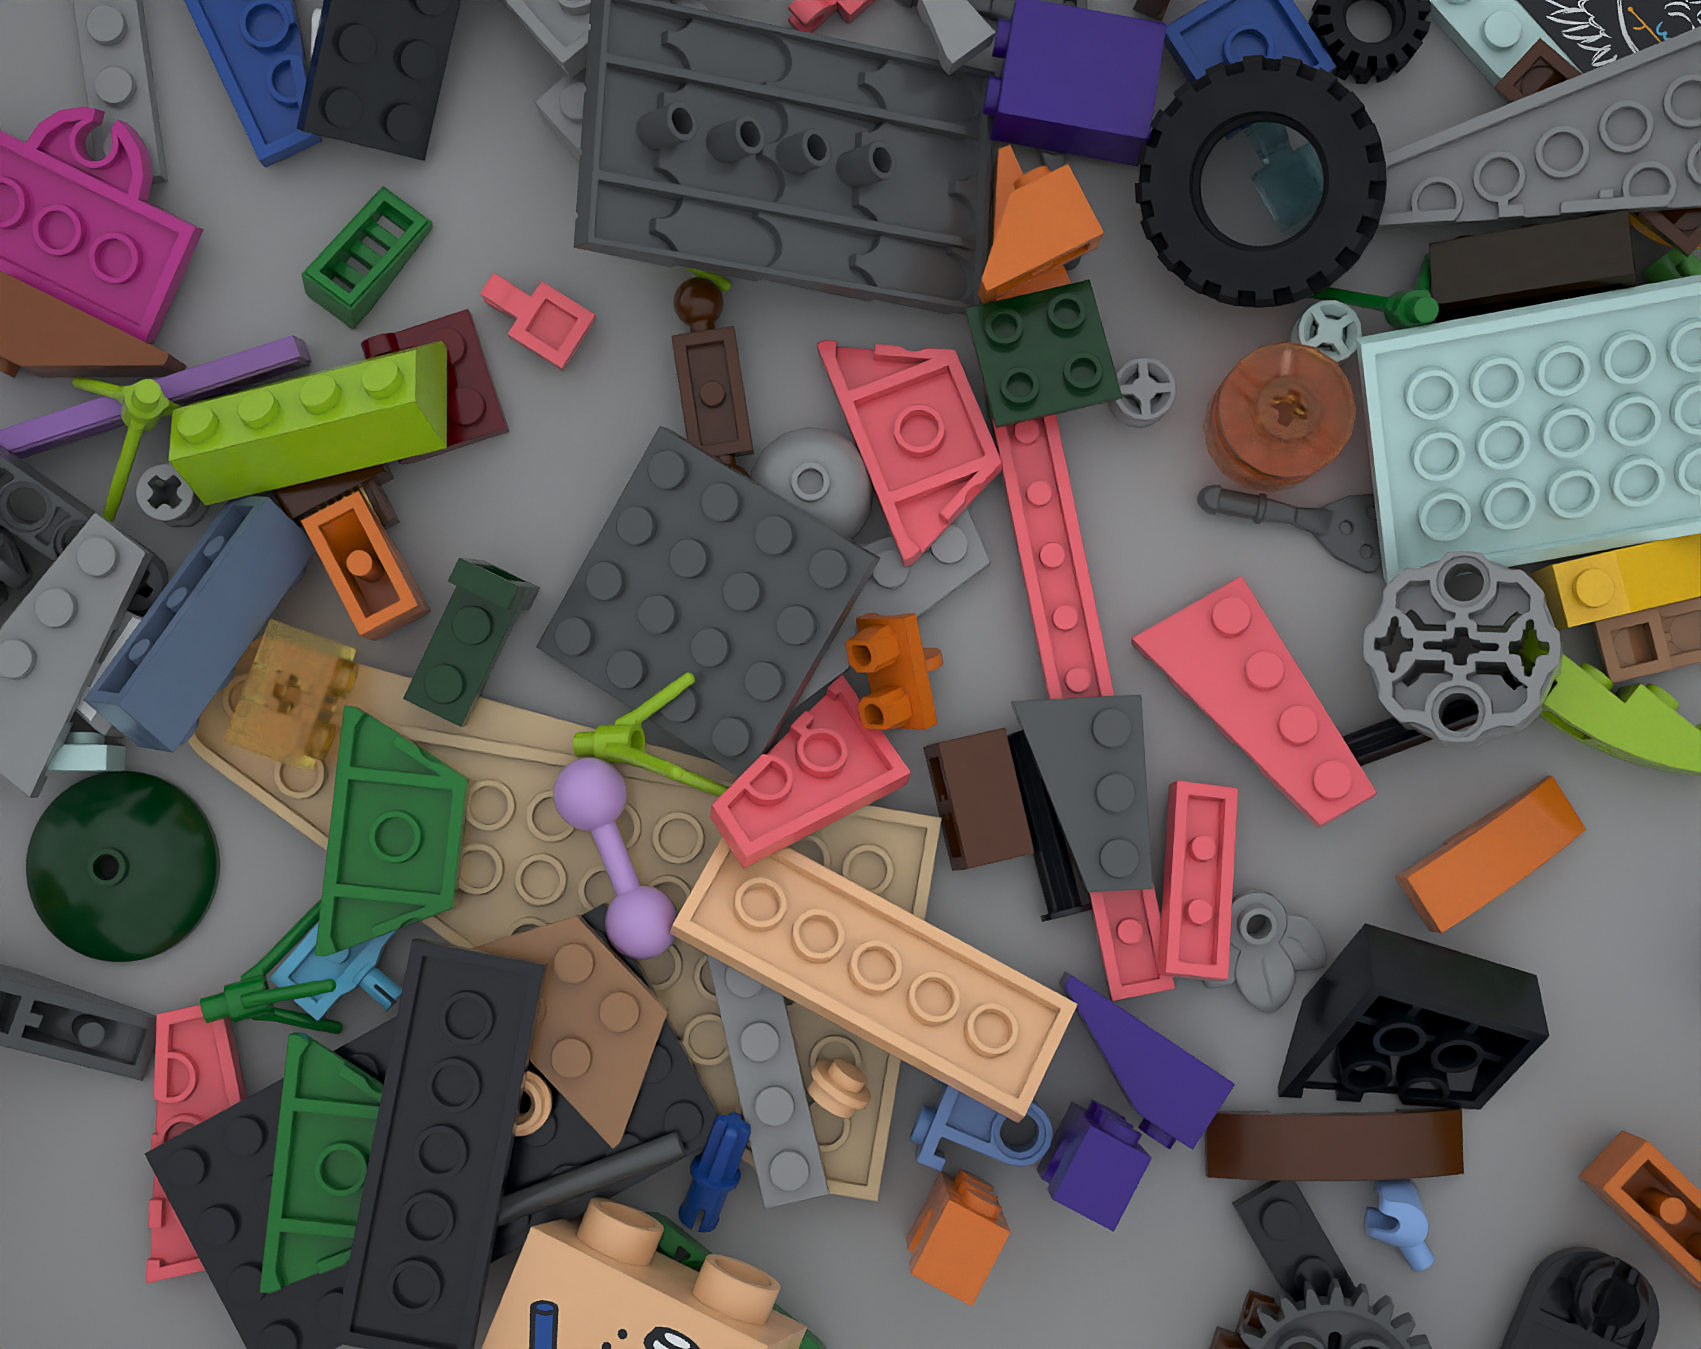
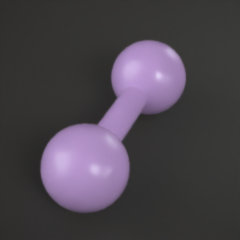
[553,757,678,960]

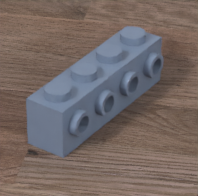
[83,496,316,753]

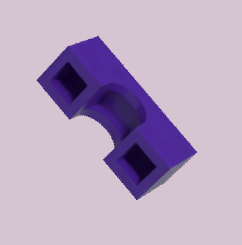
[1037,1100,1152,1232]

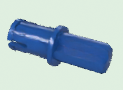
[678,1112,751,1233]

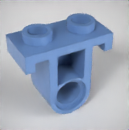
[909,1078,1053,1172]

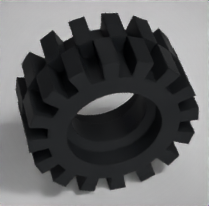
[1308,0,1431,84]

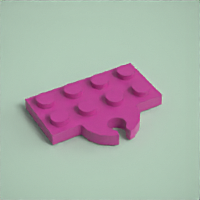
[0,107,204,344]

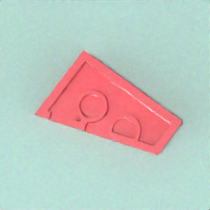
[710,674,911,869]

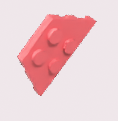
[816,340,1002,567]

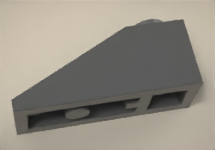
[0,964,157,1081]

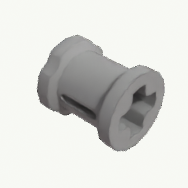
[136,463,209,527]

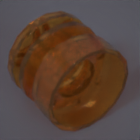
[1203,342,1356,493]

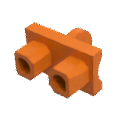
[845,613,943,730]

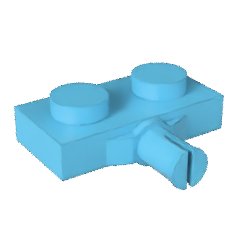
[270,922,403,1021]

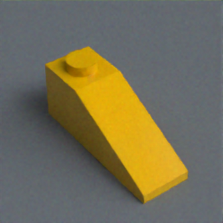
[1531,533,1701,631]

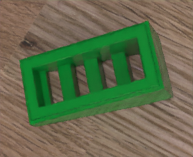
[301,186,433,329]

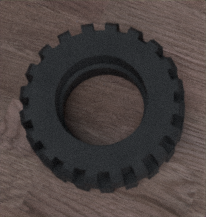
[1135,54,1387,308]

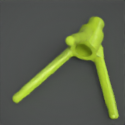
[72,376,182,522]
[573,672,729,797]

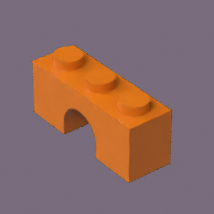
[906,1169,1010,1306]

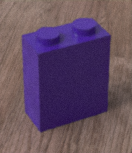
[982,0,1166,167]

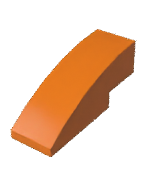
[1395,776,1586,933]

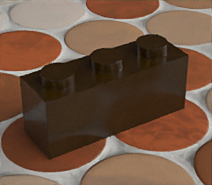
[1429,210,1637,323]

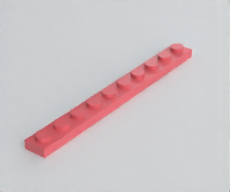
[982,378,1175,1001]

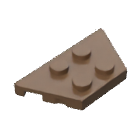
[472,915,669,1149]

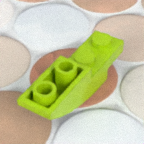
[1502,626,1701,775]

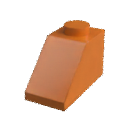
[977,164,1104,304]
[301,491,431,641]

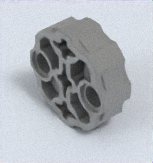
[1363,551,1563,749]

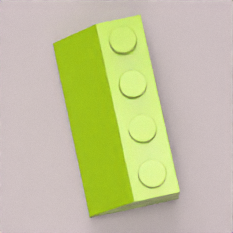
[168,340,447,506]

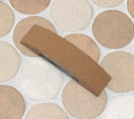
[1592,597,1701,683]

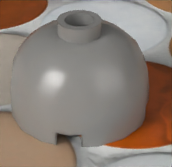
[750,427,874,540]

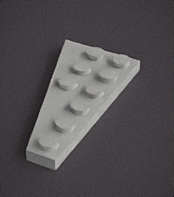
[1377,26,1701,229]

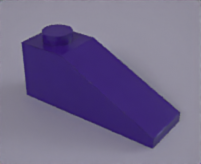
[1059,972,1235,1150]

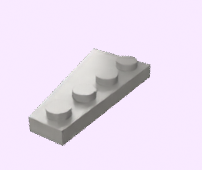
[792,508,990,712]
[0,512,153,798]

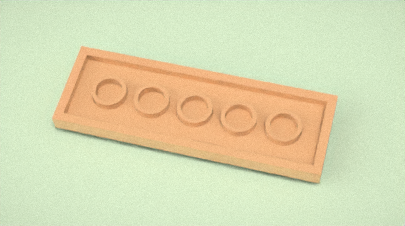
[669,837,1078,1123]

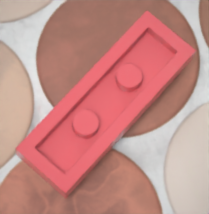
[1158,780,1238,982]

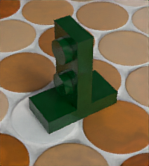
[403,558,540,727]

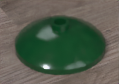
[26,771,220,962]

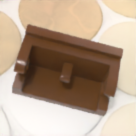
[923,728,1035,871]

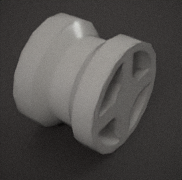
[1108,357,1176,428]

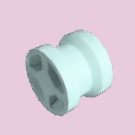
[1290,300,1362,372]

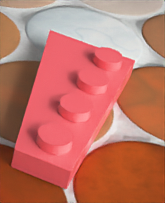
[1131,576,1377,829]
[146,1004,247,1284]

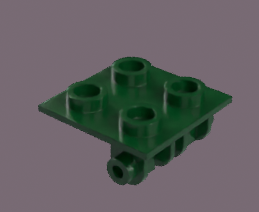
[965,279,1122,428]

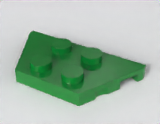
[315,705,470,957]
[260,1032,384,1294]

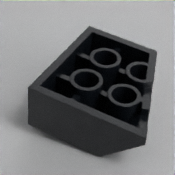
[1278,923,1550,1110]

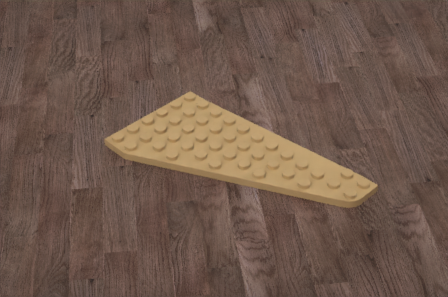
[187,636,942,1201]

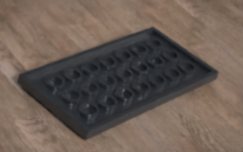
[145,902,721,1349]

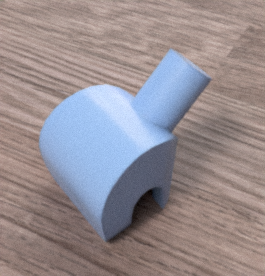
[1365,1179,1435,1271]

